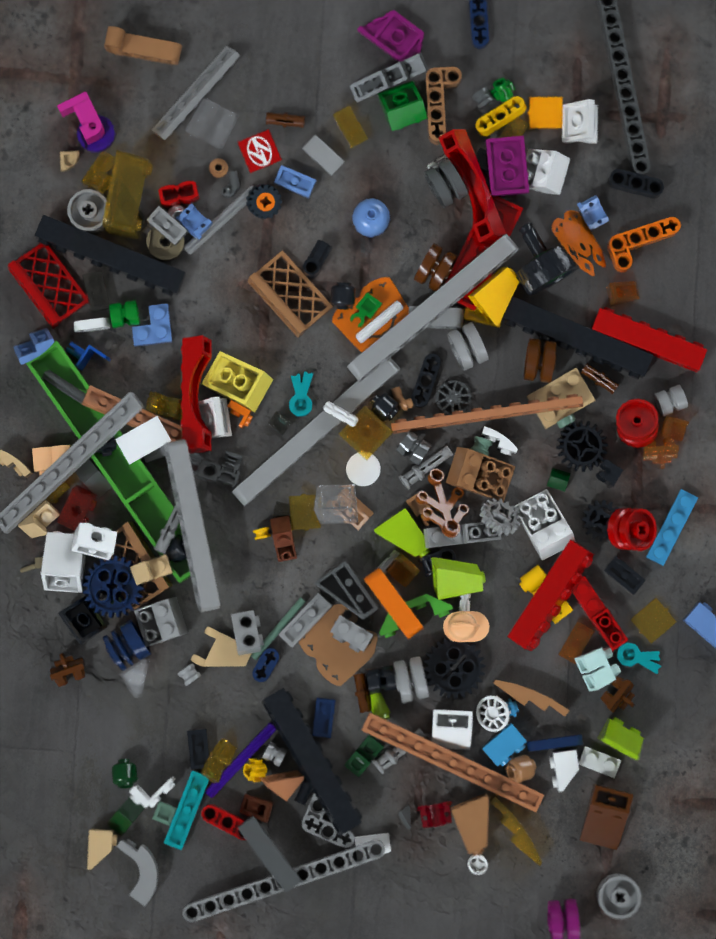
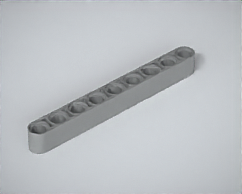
[164,439,220,613]

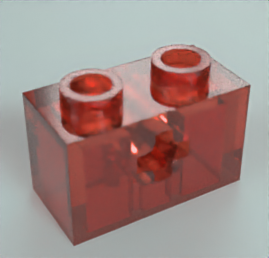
[57,485,97,531]

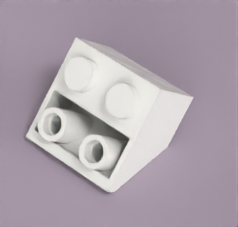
[526,149,570,195]
[432,709,473,750]

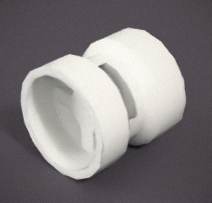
[467,854,488,875]

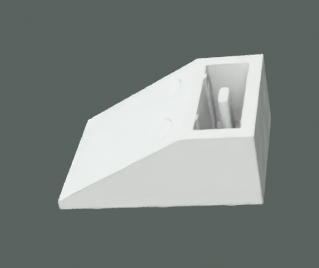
[514,489,576,561]

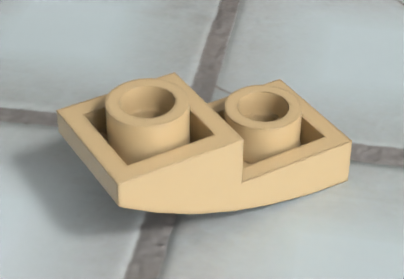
[0,450,33,478]

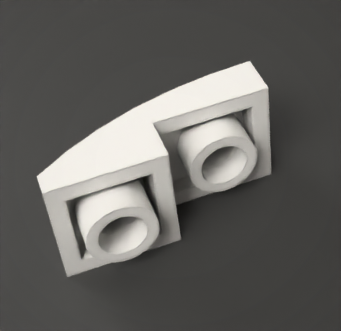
[481,426,517,456]

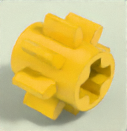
[243,758,267,782]

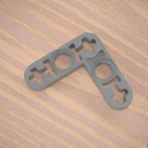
[302,794,355,848]

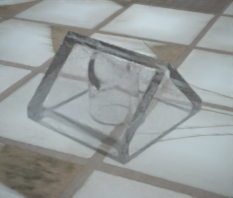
[314,484,358,524]
[120,659,150,698]

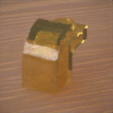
[145,391,182,421]

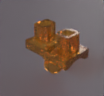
[642,437,679,469]

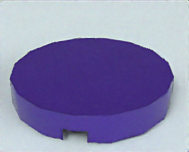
[77,115,115,153]

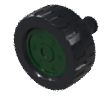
[517,222,580,296]

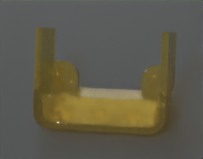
[103,150,153,239]

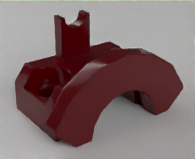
[417,801,452,828]

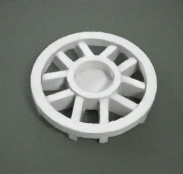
[476,695,511,732]

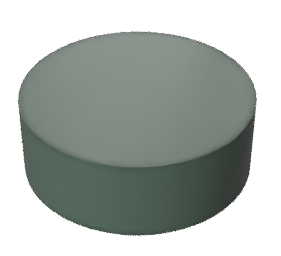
[557,414,576,429]

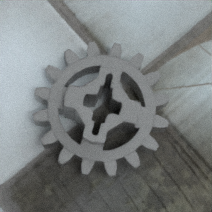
[479,498,521,536]

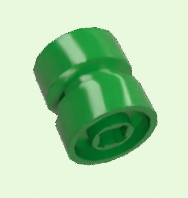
[109,300,140,328]

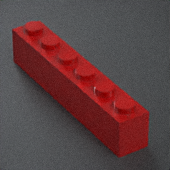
[591,307,708,373]
[507,539,595,651]

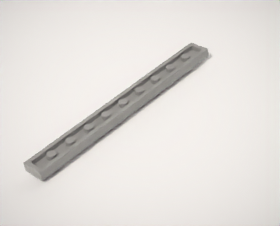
[0,392,144,534]

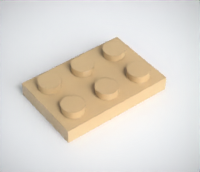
[526,368,596,429]

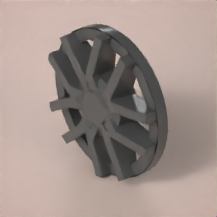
[436,380,472,415]

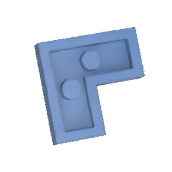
[132,303,172,347]

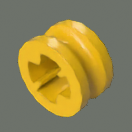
[253,527,271,540]

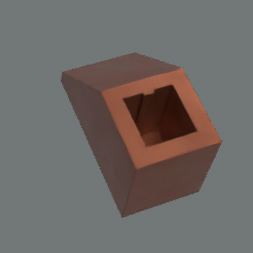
[270,516,297,562]

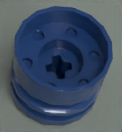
[103,620,152,671]

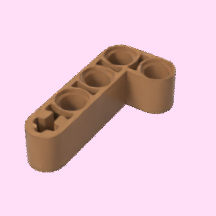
[104,26,182,65]
[425,67,462,145]

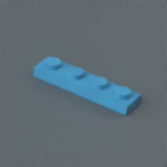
[646,489,698,566]

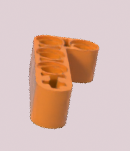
[607,217,681,273]
[364,567,424,640]

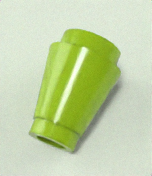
[370,693,391,720]

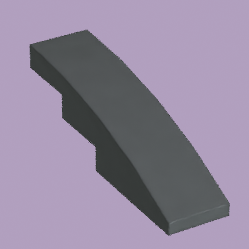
[349,53,429,102]
[237,816,301,893]

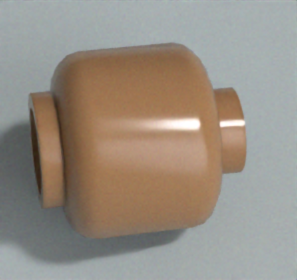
[506,755,536,783]

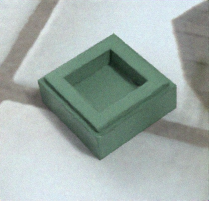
[152,801,177,826]

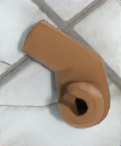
[391,386,414,411]

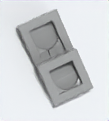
[302,135,344,176]

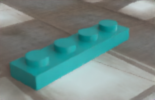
[164,770,210,850]

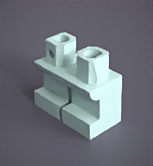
[574,647,621,692]

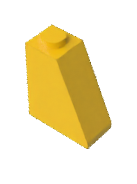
[468,267,519,326]

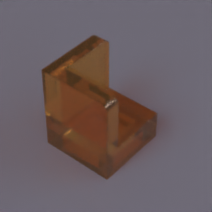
[660,416,689,442]
[386,553,420,587]

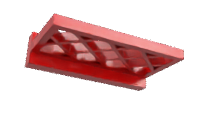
[8,244,90,329]

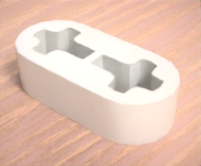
[73,318,111,332]

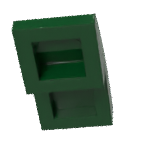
[344,734,385,778]

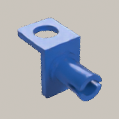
[66,342,111,371]

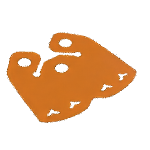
[552,210,606,276]
[332,277,409,353]

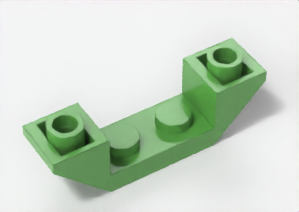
[379,594,453,638]

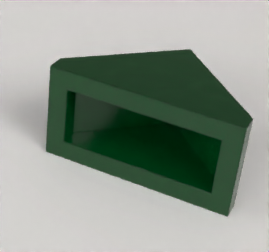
[107,794,145,836]

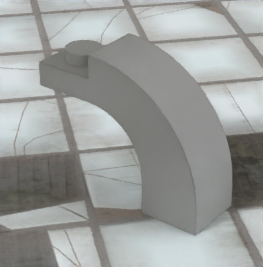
[116,838,159,907]

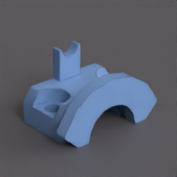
[577,195,609,231]
[176,203,213,240]

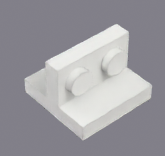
[562,99,598,144]
[199,397,232,438]

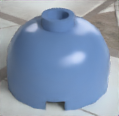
[352,198,390,237]

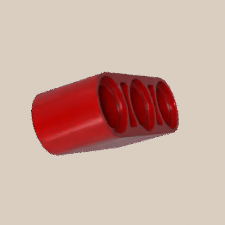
[201,804,246,840]

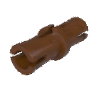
[266,112,305,128]
[581,363,619,394]
[353,673,372,713]

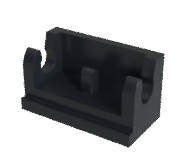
[596,459,623,489]

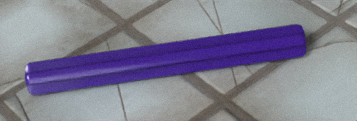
[205,722,277,798]

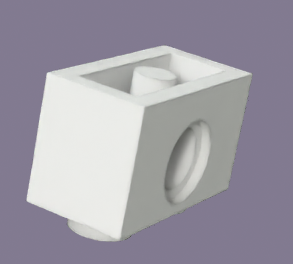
[72,523,117,560]

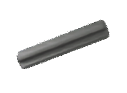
[42,370,86,407]

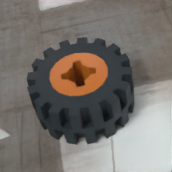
[246,184,282,219]

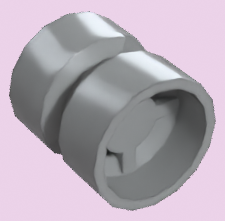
[654,384,688,417]

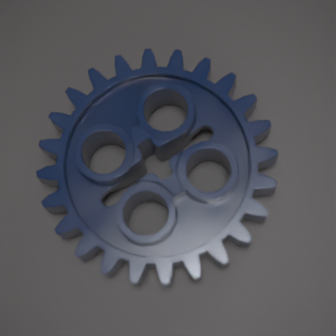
[82,555,145,618]

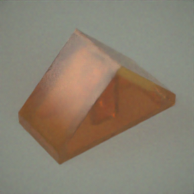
[606,281,640,306]

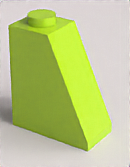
[373,508,430,558]
[431,557,486,600]

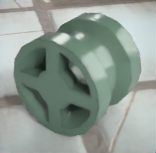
[471,436,493,456]

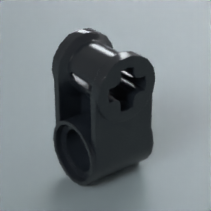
[418,548,456,577]

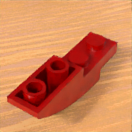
[571,576,628,651]

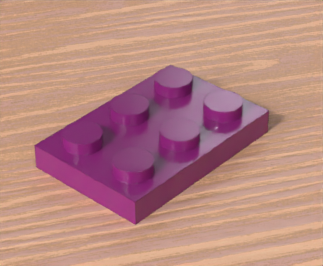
[485,136,529,197]

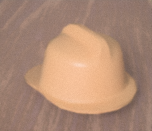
[443,611,489,642]

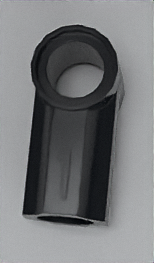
[303,239,333,279]

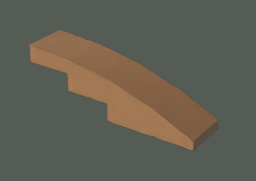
[492,679,570,716]

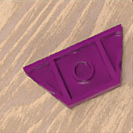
[357,10,424,62]

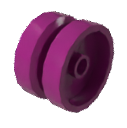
[547,898,580,939]

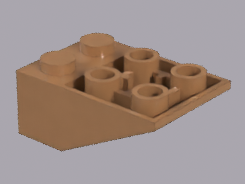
[446,447,515,503]

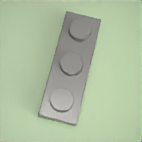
[278,593,333,648]

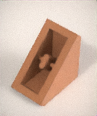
[261,770,304,801]

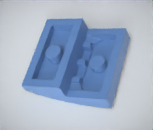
[13,328,54,365]

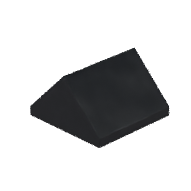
[58,596,107,645]

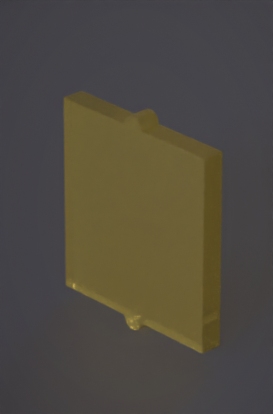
[289,494,321,531]
[630,598,676,644]

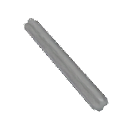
[184,185,254,255]

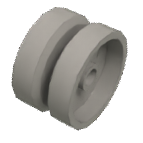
[67,189,112,235]
[447,322,489,371]
[393,656,429,703]
[596,873,641,919]

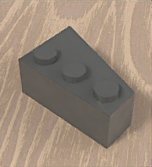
[314,561,379,620]

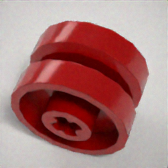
[616,399,659,448]
[607,508,657,551]

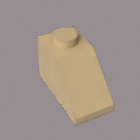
[87,829,118,870]

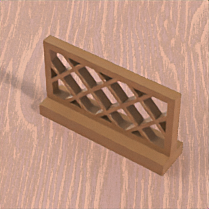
[248,250,333,338]
[103,521,173,610]

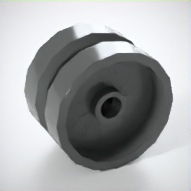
[424,159,468,208]

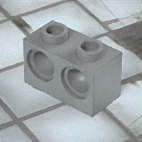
[231,610,264,656]

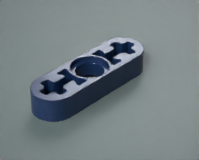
[469,0,489,49]
[526,734,583,752]

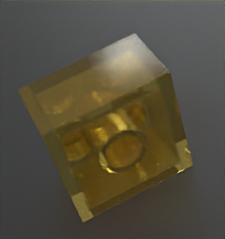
[339,406,393,461]

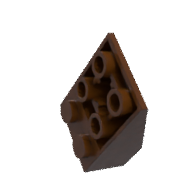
[579,784,633,850]

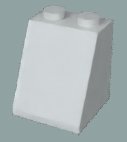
[41,531,86,593]

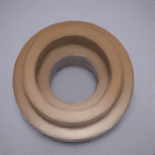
[209,159,228,178]

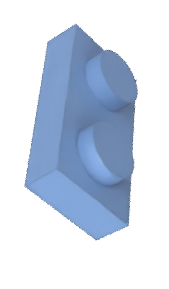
[274,165,316,198]

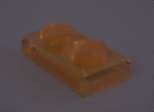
[558,621,594,664]

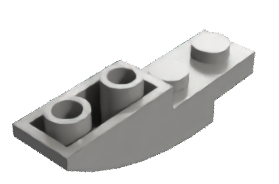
[423,522,501,548]

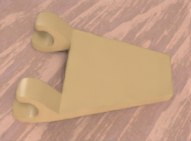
[191,627,252,667]

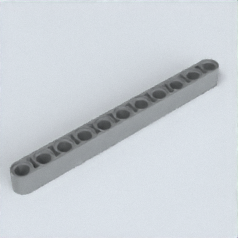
[347,234,519,382]
[232,358,401,507]
[183,840,385,922]

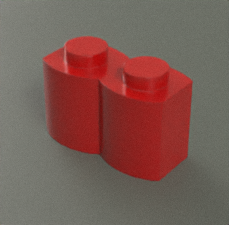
[158,181,200,208]

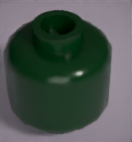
[112,759,138,789]

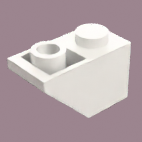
[549,749,579,792]

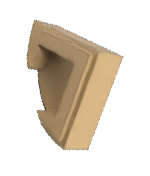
[60,151,80,172]

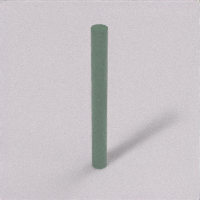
[251,597,306,660]

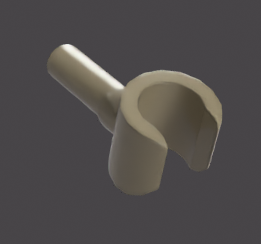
[20,557,43,573]

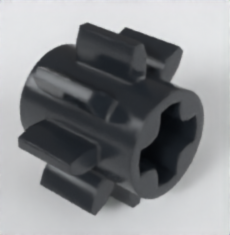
[96,436,117,457]

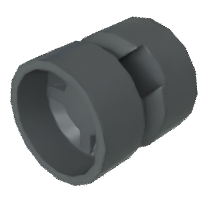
[396,430,432,466]

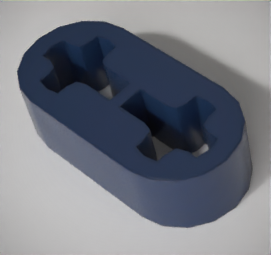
[252,648,279,682]

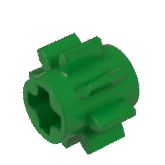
[490,78,516,102]

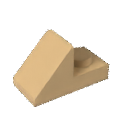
[18,500,60,538]
[130,554,173,585]

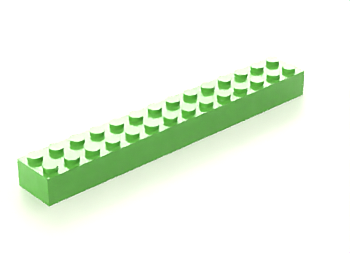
[26,340,212,583]

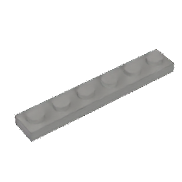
[152,46,240,140]

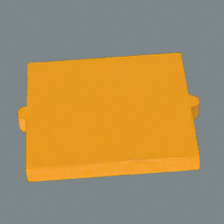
[527,97,563,129]

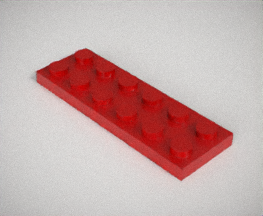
[446,196,523,312]

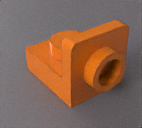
[227,400,253,429]

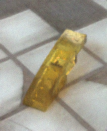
[490,796,542,866]

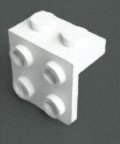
[129,777,175,808]

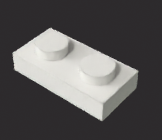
[578,746,621,778]

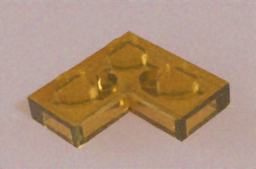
[81,151,116,194]

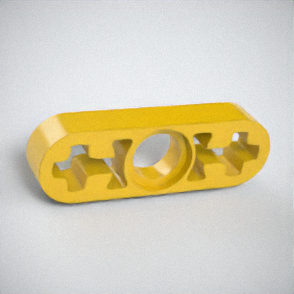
[475,96,526,136]

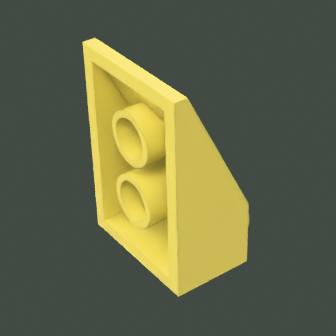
[202,351,273,412]

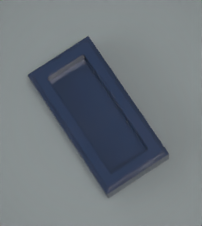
[312,697,336,738]

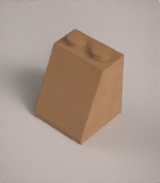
[450,793,489,856]

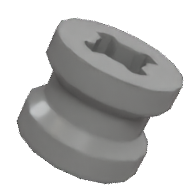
[178,663,202,686]

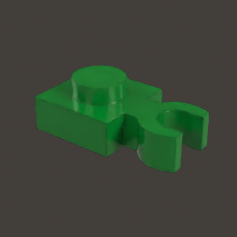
[350,292,382,328]

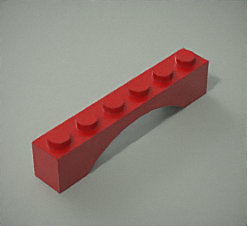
[439,129,506,243]
[181,335,212,454]

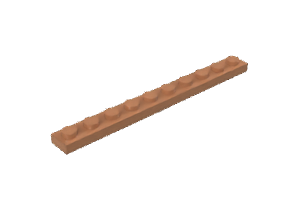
[391,394,583,434]
[361,712,544,812]

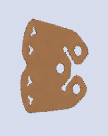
[299,604,378,686]

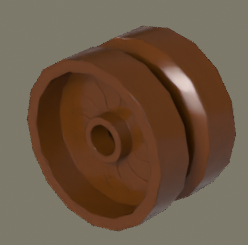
[414,243,457,292]
[523,338,556,383]

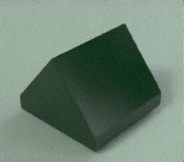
[546,468,571,492]

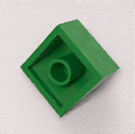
[378,81,428,131]

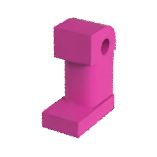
[57,91,105,145]

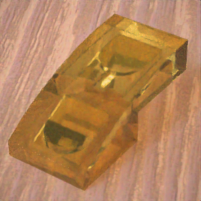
[332,105,368,148]
[201,739,236,783]

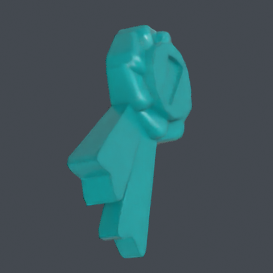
[289,371,313,417]
[617,643,661,674]

